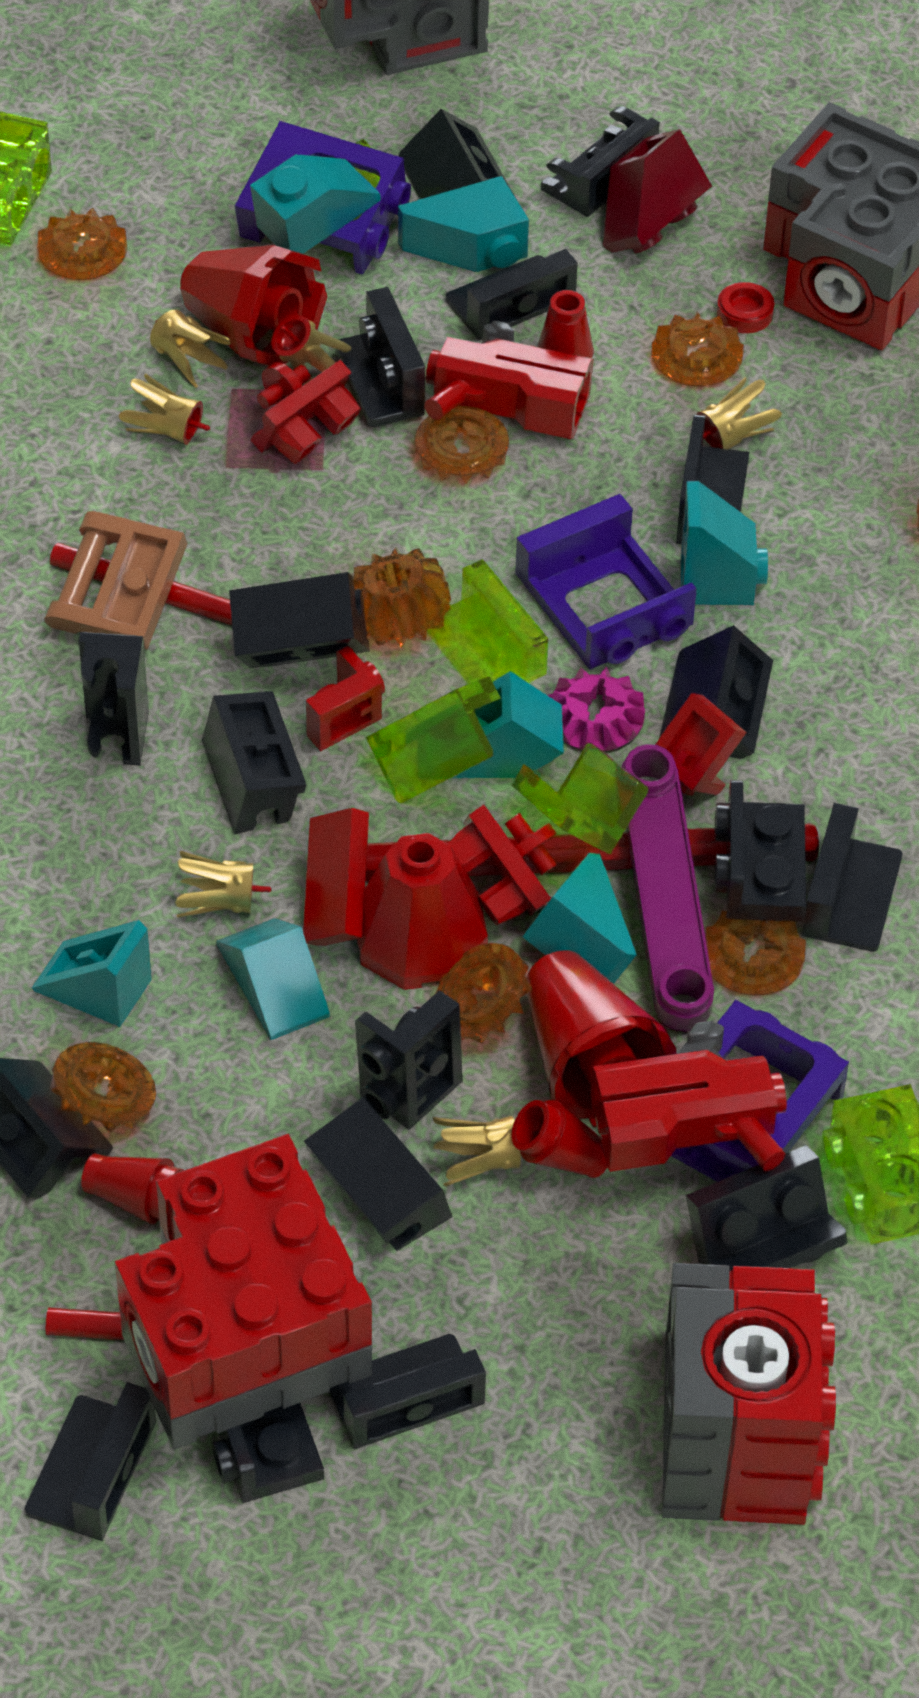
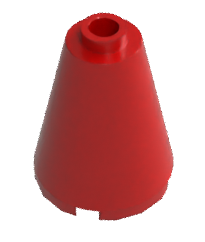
[525,950,677,1127]

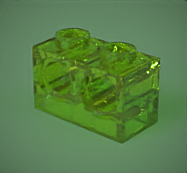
[0,111,52,246]
[822,1084,919,1245]

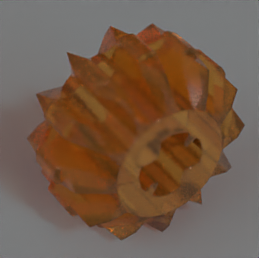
[353,547,451,648]

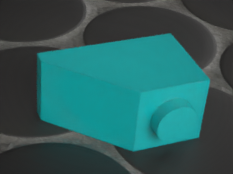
[250,154,381,254]
[398,176,529,272]
[680,481,768,605]
[421,671,564,778]

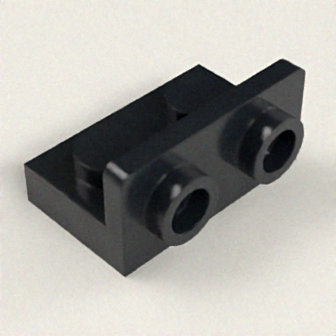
[335,287,425,427]
[714,780,806,922]
[355,990,463,1130]
[686,1145,848,1271]
[212,1403,324,1503]

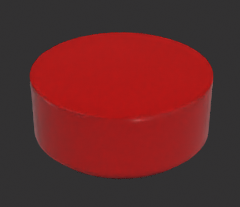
[717,282,775,333]

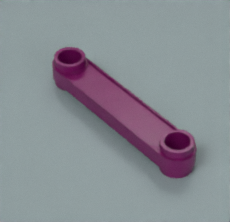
[620,744,714,1032]

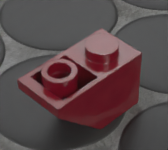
[603,129,712,254]

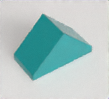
[522,853,637,984]
[216,918,330,1040]
[32,920,152,1027]

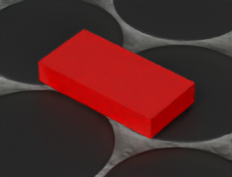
[303,808,369,946]

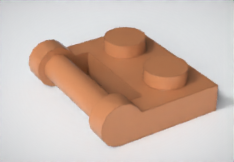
[44,511,188,650]

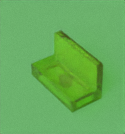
[422,559,548,693]
[365,676,500,803]
[511,743,648,854]

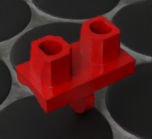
[250,360,361,465]
[448,804,557,926]

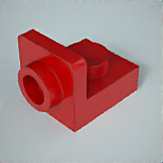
[306,646,385,752]
[655,693,747,796]

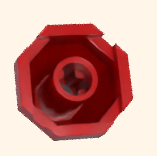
[180,245,328,366]
[356,833,488,990]

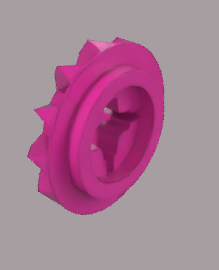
[548,667,645,752]

